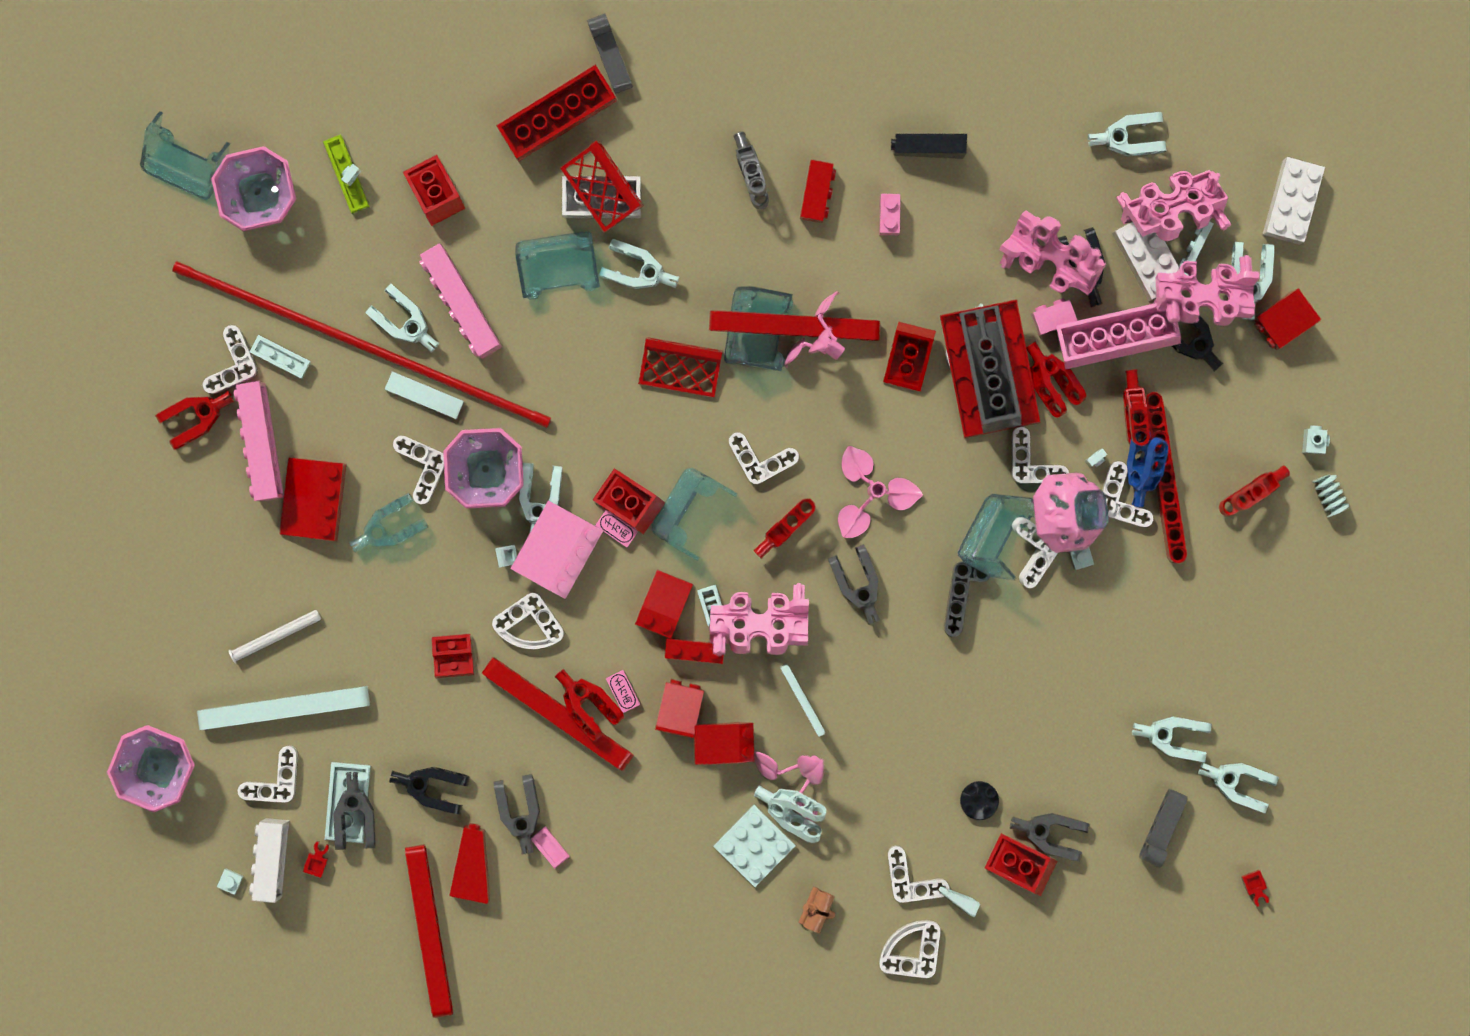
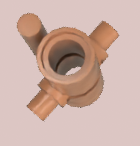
[799,886,835,933]

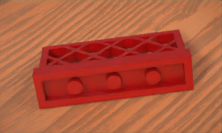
[560,140,644,232]
[638,337,723,397]

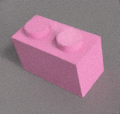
[879,194,900,236]
[1031,298,1077,336]

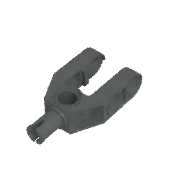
[733,132,769,209]
[828,544,880,625]
[333,772,376,850]
[494,774,540,855]
[1009,813,1090,862]

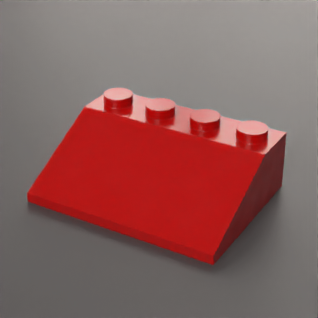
[279,457,347,541]

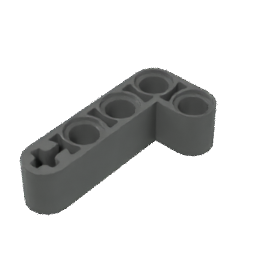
[587,13,633,94]
[944,562,991,637]
[1139,789,1188,868]

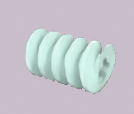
[1312,474,1349,517]

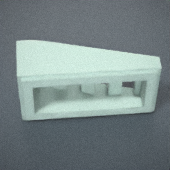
[697,585,722,629]
[939,886,980,917]

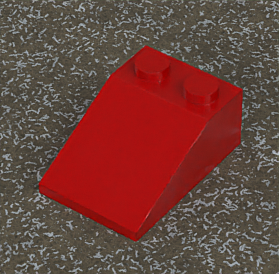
[403,155,466,226]
[883,322,936,392]
[593,468,665,535]
[635,570,693,639]
[694,722,754,765]
[984,833,1058,896]

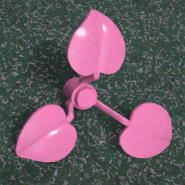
[784,291,845,368]
[838,446,923,538]
[754,752,824,822]

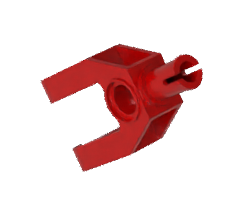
[1026,341,1087,418]
[1123,369,1150,446]
[155,391,235,450]
[1219,465,1290,517]
[753,498,816,559]
[555,669,624,741]

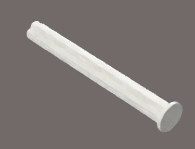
[229,610,321,664]

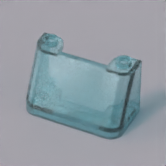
[515,232,600,299]
[724,286,793,371]

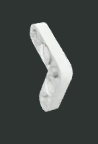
[203,325,257,394]
[1012,427,1069,483]
[729,433,799,484]
[393,436,444,504]
[1102,461,1153,527]
[1012,517,1058,588]
[238,746,298,802]
[888,846,949,903]

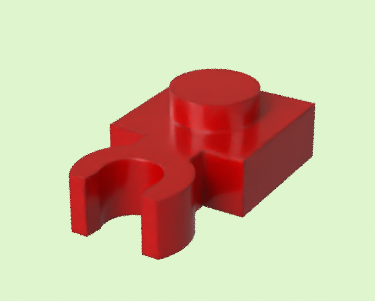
[303,841,330,878]
[1241,869,1269,907]

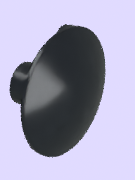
[960,781,999,820]

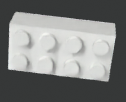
[1262,157,1325,245]
[562,176,641,218]
[1112,222,1179,302]
[249,818,289,903]

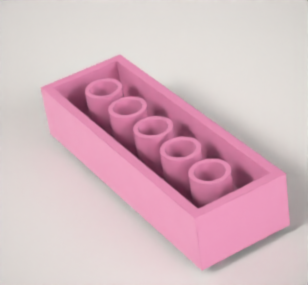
[419,243,502,359]
[1056,303,1181,369]
[234,381,284,502]

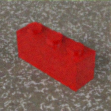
[800,160,837,223]
[665,638,724,664]

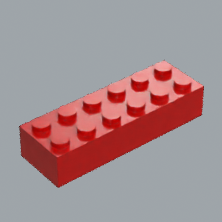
[496,64,617,162]

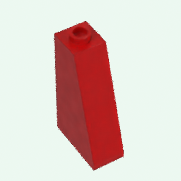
[449,823,490,904]

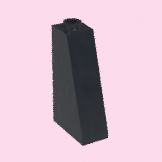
[891,134,967,159]

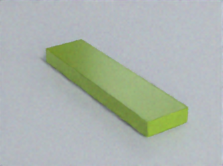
[323,134,370,214]

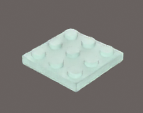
[713,805,796,887]

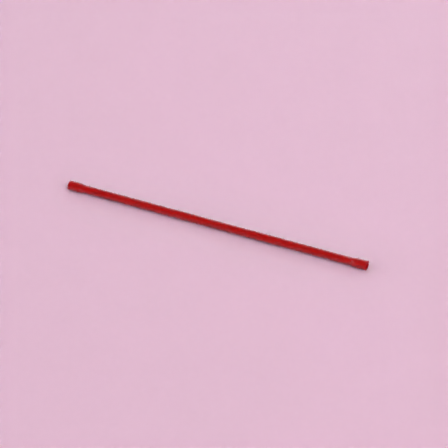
[172,261,551,428]

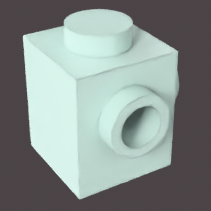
[1302,426,1330,454]

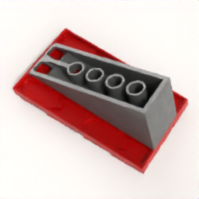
[940,300,1041,438]

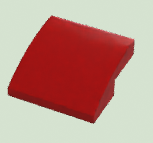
[432,634,474,678]

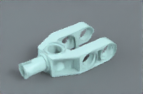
[1088,112,1167,157]
[599,239,679,289]
[1231,242,1274,320]
[365,283,439,353]
[519,462,562,532]
[1132,716,1212,762]
[1198,762,1279,814]
[754,786,826,843]

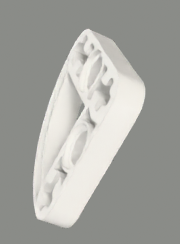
[492,593,564,649]
[879,920,940,978]

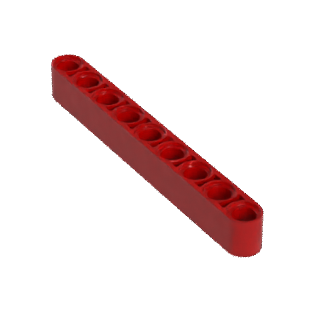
[709,311,880,341]
[1145,392,1187,563]
[482,657,634,771]
[405,844,453,1018]

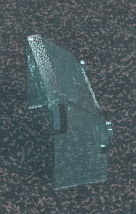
[140,111,230,200]
[652,468,737,561]
[958,494,1035,580]

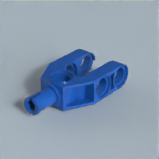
[1127,431,1168,507]

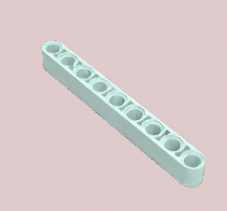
[197,686,370,730]

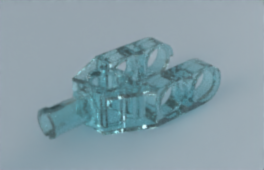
[349,493,429,553]

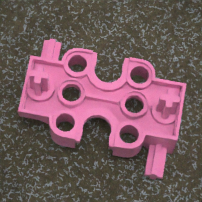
[1116,170,1231,241]
[999,211,1106,295]
[1154,255,1259,326]
[710,583,809,656]

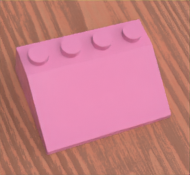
[510,500,603,599]

